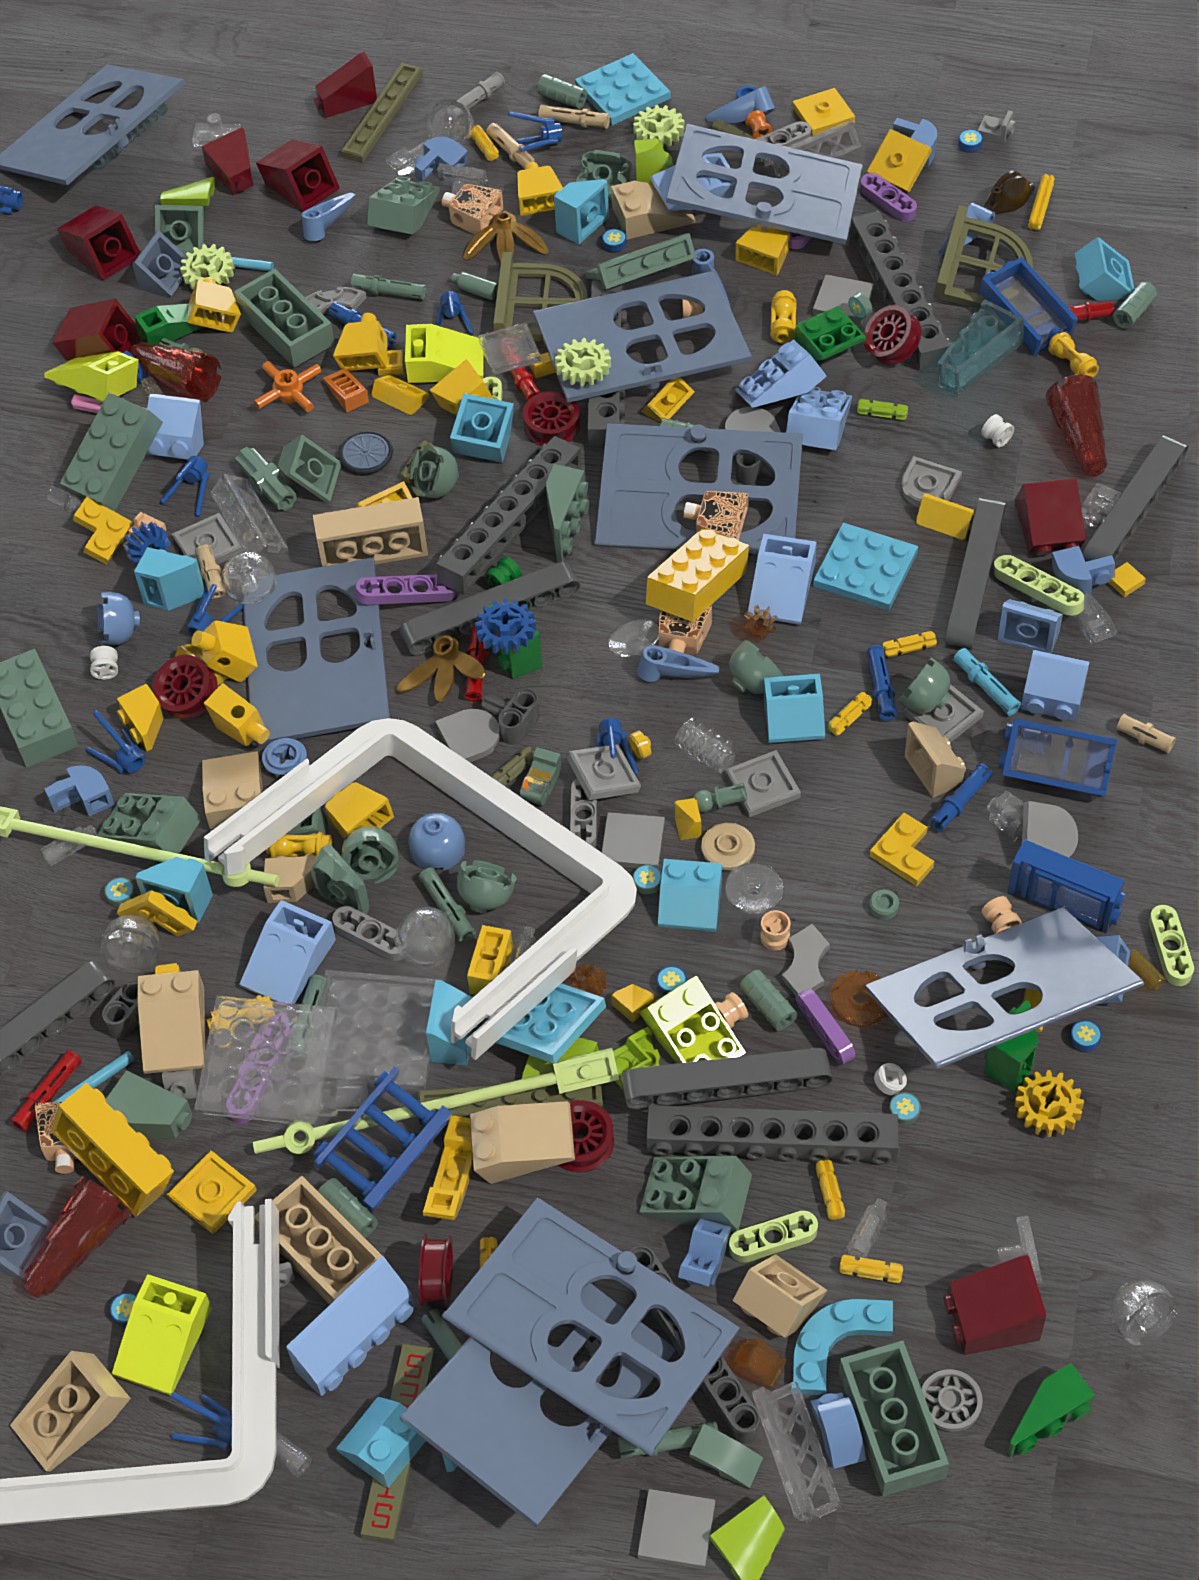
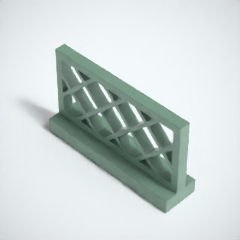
[585,233,696,289]

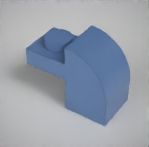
[893,118,937,167]
[415,137,468,181]
[1052,546,1115,596]
[44,766,115,817]
[678,1218,731,1286]
[810,1392,866,1469]

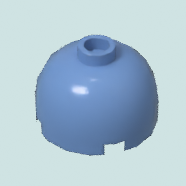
[97,592,140,646]
[408,813,466,870]

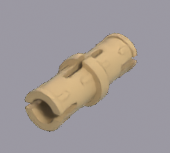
[195,544,226,599]
[1116,714,1176,754]

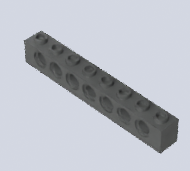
[850,211,952,371]
[588,281,627,447]
[435,436,581,595]
[647,1105,898,1164]

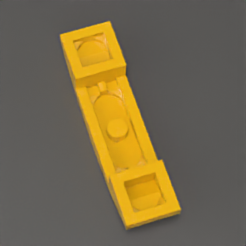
[423,1116,473,1220]

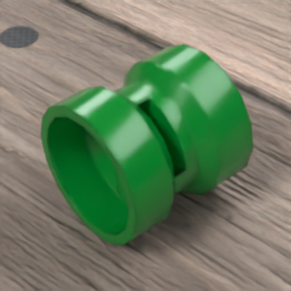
[484,556,522,588]

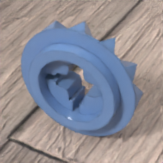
[262,738,307,778]

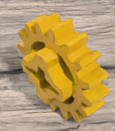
[1015,1070,1084,1137]

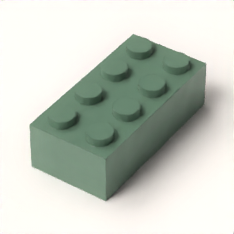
[234,269,335,368]
[60,393,163,512]
[0,649,79,768]
[839,1341,949,1497]

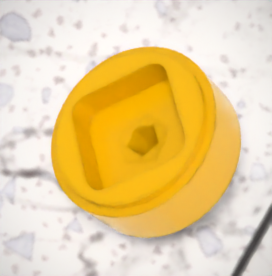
[628,730,651,760]

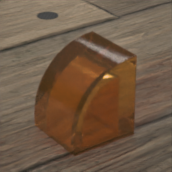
[728,1338,787,1388]

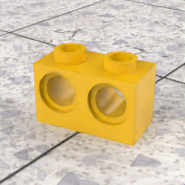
[467,925,513,995]

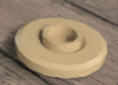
[701,823,755,871]

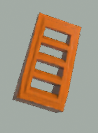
[323,368,369,413]

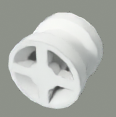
[981,414,1014,447]
[90,646,118,680]

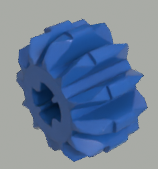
[123,522,171,565]

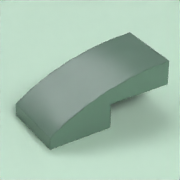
[689,1424,763,1489]

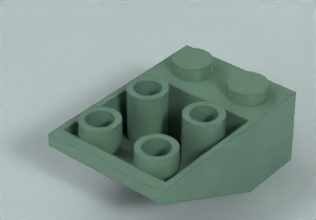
[367,177,440,234]
[546,464,589,563]
[96,793,202,861]
[639,1156,752,1231]

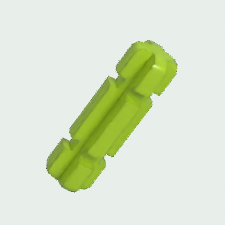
[857,399,908,420]

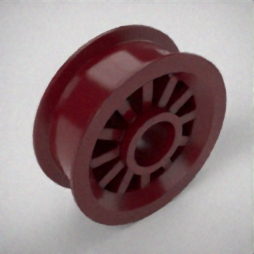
[863,305,922,365]
[523,391,580,446]
[153,655,218,719]
[558,1100,614,1173]
[419,1234,453,1307]

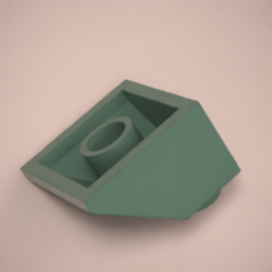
[155,205,204,255]
[278,434,342,503]

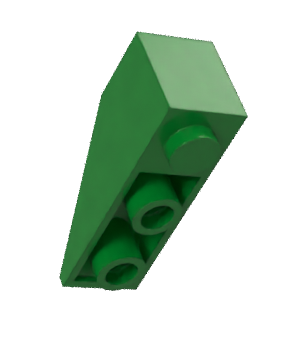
[134,304,204,352]
[1007,1363,1095,1458]

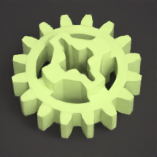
[633,105,684,146]
[180,244,235,290]
[555,338,611,386]

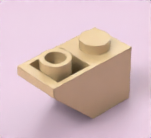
[264,854,318,903]

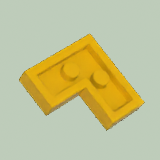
[73,497,133,565]
[869,813,934,887]
[116,890,197,937]

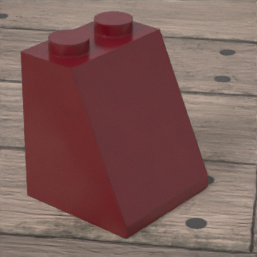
[256,139,340,212]
[57,205,140,280]
[52,299,141,361]
[1015,478,1086,555]
[944,1255,1047,1355]

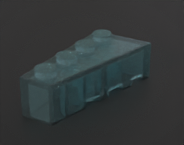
[937,299,1024,396]

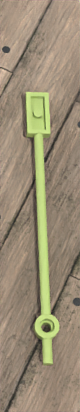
[0,806,279,887]
[253,1048,619,1154]

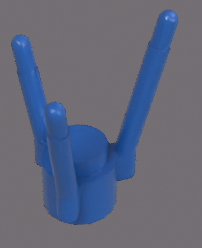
[508,112,562,152]
[0,186,23,214]
[436,291,474,335]
[160,456,210,517]
[186,584,243,636]
[86,710,145,774]
[596,718,638,775]
[171,1392,232,1450]

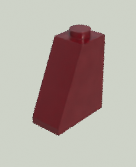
[314,52,377,118]
[201,127,253,195]

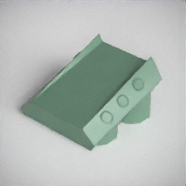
[576,150,633,201]
[311,844,370,915]

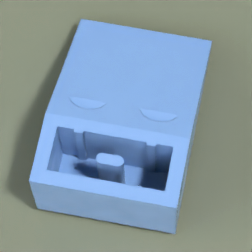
[650,153,736,211]
[735,340,826,408]
[786,387,852,450]
[747,534,817,625]
[239,900,336,1009]

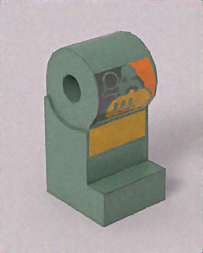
[520,747,562,806]

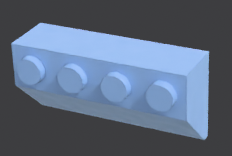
[286,1256,415,1397]

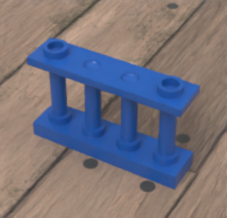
[313,1067,452,1214]

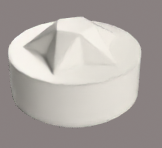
[874,1063,907,1095]

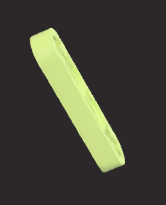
[994,555,1084,616]

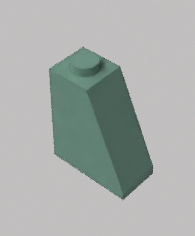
[106,1070,192,1139]

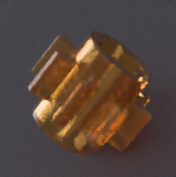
[743,604,778,640]
[570,964,608,996]

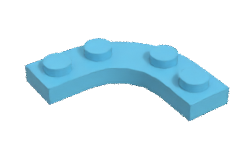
[793,1299,893,1395]

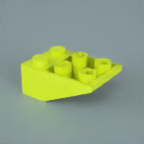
[405,324,484,383]
[44,351,138,402]
[639,976,746,1064]
[112,1274,212,1396]

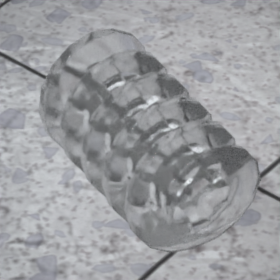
[674,716,736,774]

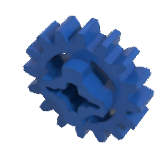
[475,599,536,655]

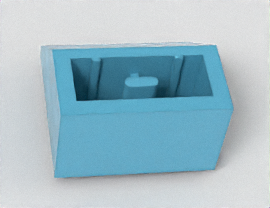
[134,547,205,611]
[763,674,825,743]

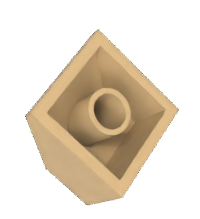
[905,722,966,798]
[733,1254,827,1338]

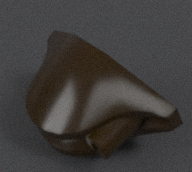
[984,170,1035,214]

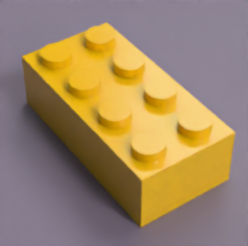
[646,528,749,622]
[50,1082,174,1217]

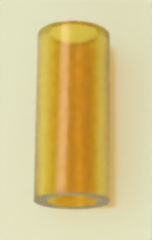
[1128,949,1166,991]

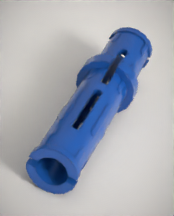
[328,301,397,348]
[866,645,898,721]
[928,763,992,832]

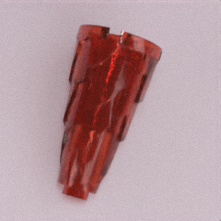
[129,342,222,404]
[1046,375,1108,476]
[23,1176,132,1298]

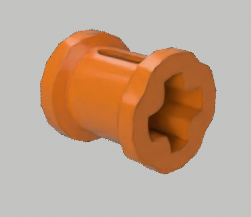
[745,110,773,139]

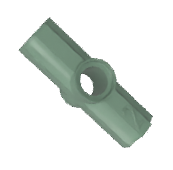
[235,447,297,511]

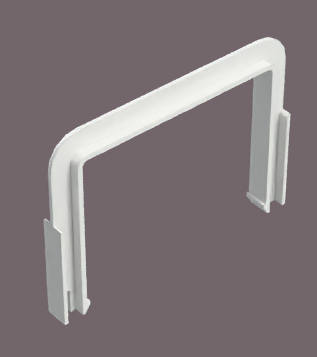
[204,718,637,1060]
[0,1199,280,1525]

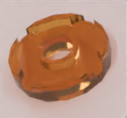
[830,970,887,1027]

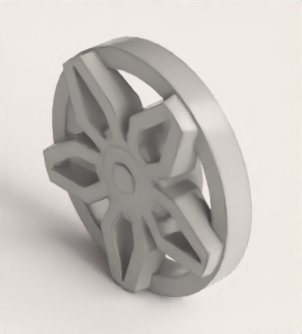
[921,1369,983,1432]

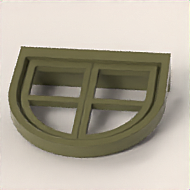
[933,205,1033,309]
[493,252,588,342]

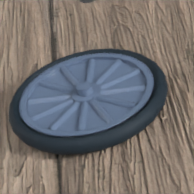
[339,431,393,474]

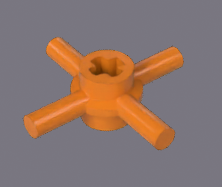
[254,361,322,412]

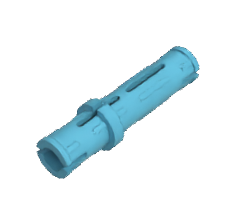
[953,648,1021,716]

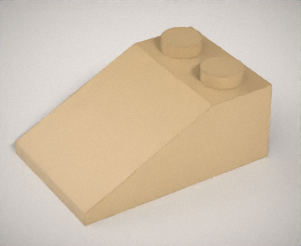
[611,181,695,240]
[202,751,263,831]
[138,970,205,1074]
[470,1101,575,1184]
[10,1351,131,1472]

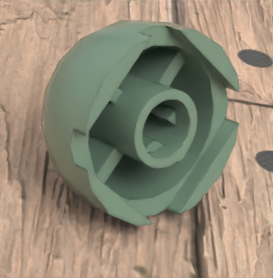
[409,445,459,498]
[729,640,783,694]
[897,657,951,714]
[341,826,399,884]
[456,860,517,913]

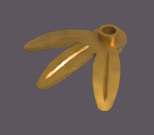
[463,211,549,261]
[396,635,486,702]

